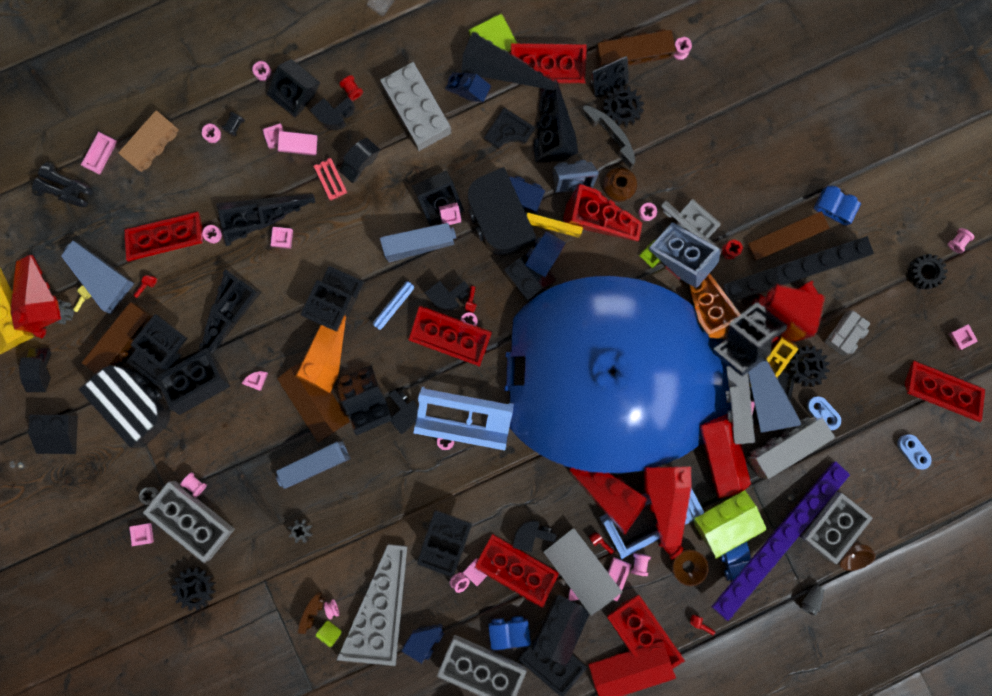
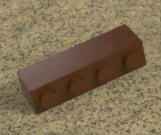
[596,29,676,68]
[82,302,153,374]

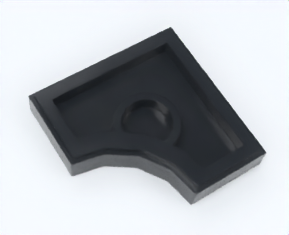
[484,107,536,149]

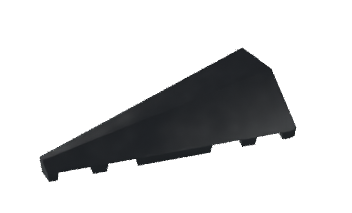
[461,32,557,90]
[216,193,316,246]
[199,269,262,354]

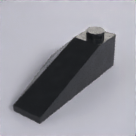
[533,80,578,163]

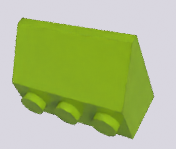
[695,491,766,558]

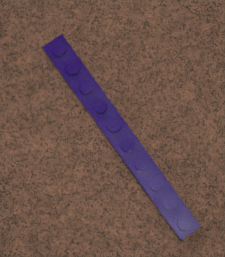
[711,462,850,621]

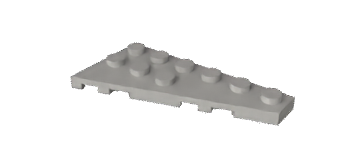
[337,544,408,666]

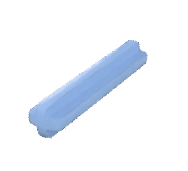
[373,281,414,330]

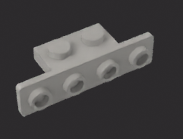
[661,199,722,254]
[726,366,755,444]

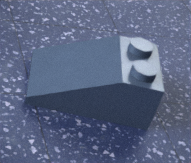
[553,160,598,193]
[649,222,720,288]

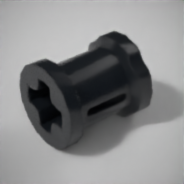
[221,111,245,137]

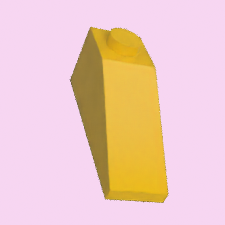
[749,335,798,388]

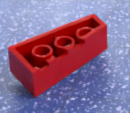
[570,468,647,535]

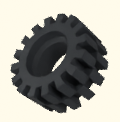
[907,254,948,290]

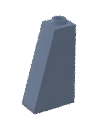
[380,223,456,263]
[61,241,134,314]
[748,358,801,432]
[276,442,351,489]

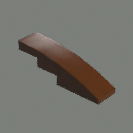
[748,211,830,261]

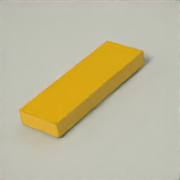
[527,213,583,238]

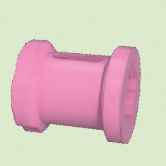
[674,37,692,60]
[948,228,974,253]
[180,472,207,498]
[631,553,651,576]

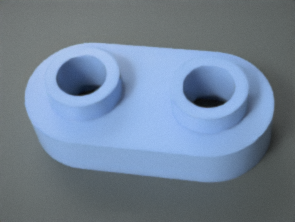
[807,396,841,430]
[897,435,931,469]

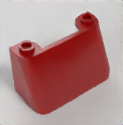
[751,285,825,342]

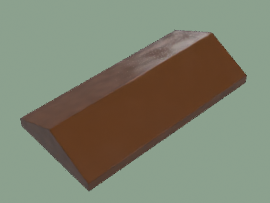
[277,362,351,443]

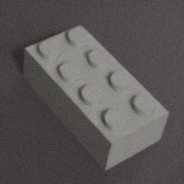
[380,62,451,151]
[746,416,835,479]
[143,481,235,563]
[437,634,526,696]

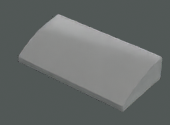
[544,528,622,616]

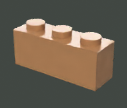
[118,111,179,172]

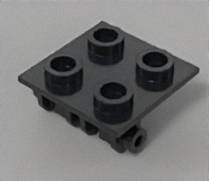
[589,56,629,98]

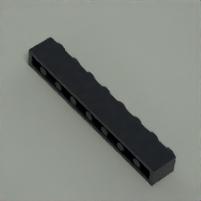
[720,236,874,303]

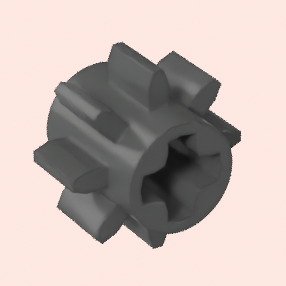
[56,300,74,324]
[288,519,313,543]

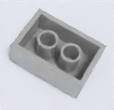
[799,492,873,564]

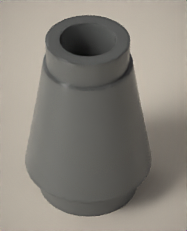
[801,585,825,616]

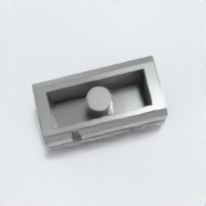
[825,310,870,356]

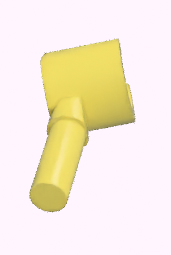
[73,286,91,312]

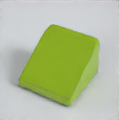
[639,240,660,268]
[316,621,342,647]

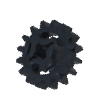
[603,86,644,128]
[787,345,830,387]
[172,567,216,611]

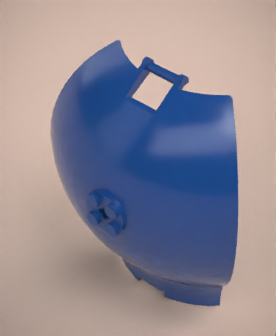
[504,276,731,473]

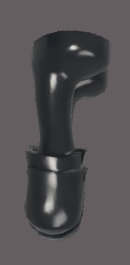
[32,162,93,207]

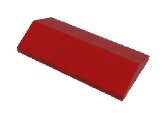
[511,43,587,83]
[125,212,204,262]
[409,306,492,367]
[905,361,985,422]
[700,414,751,498]
[474,534,559,607]
[607,595,685,683]
[589,640,676,696]

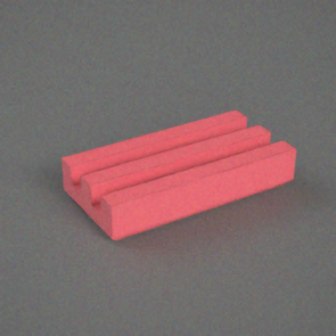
[314,158,347,201]

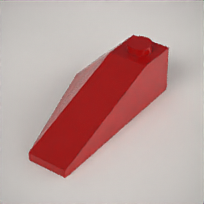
[563,184,642,241]
[11,255,61,333]
[644,466,691,547]

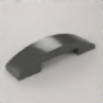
[581,105,635,169]

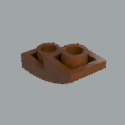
[298,592,325,634]

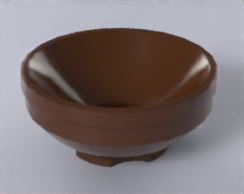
[603,167,637,202]
[839,542,876,571]
[672,550,709,586]

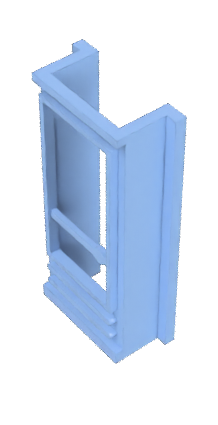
[414,387,514,450]
[599,489,704,559]

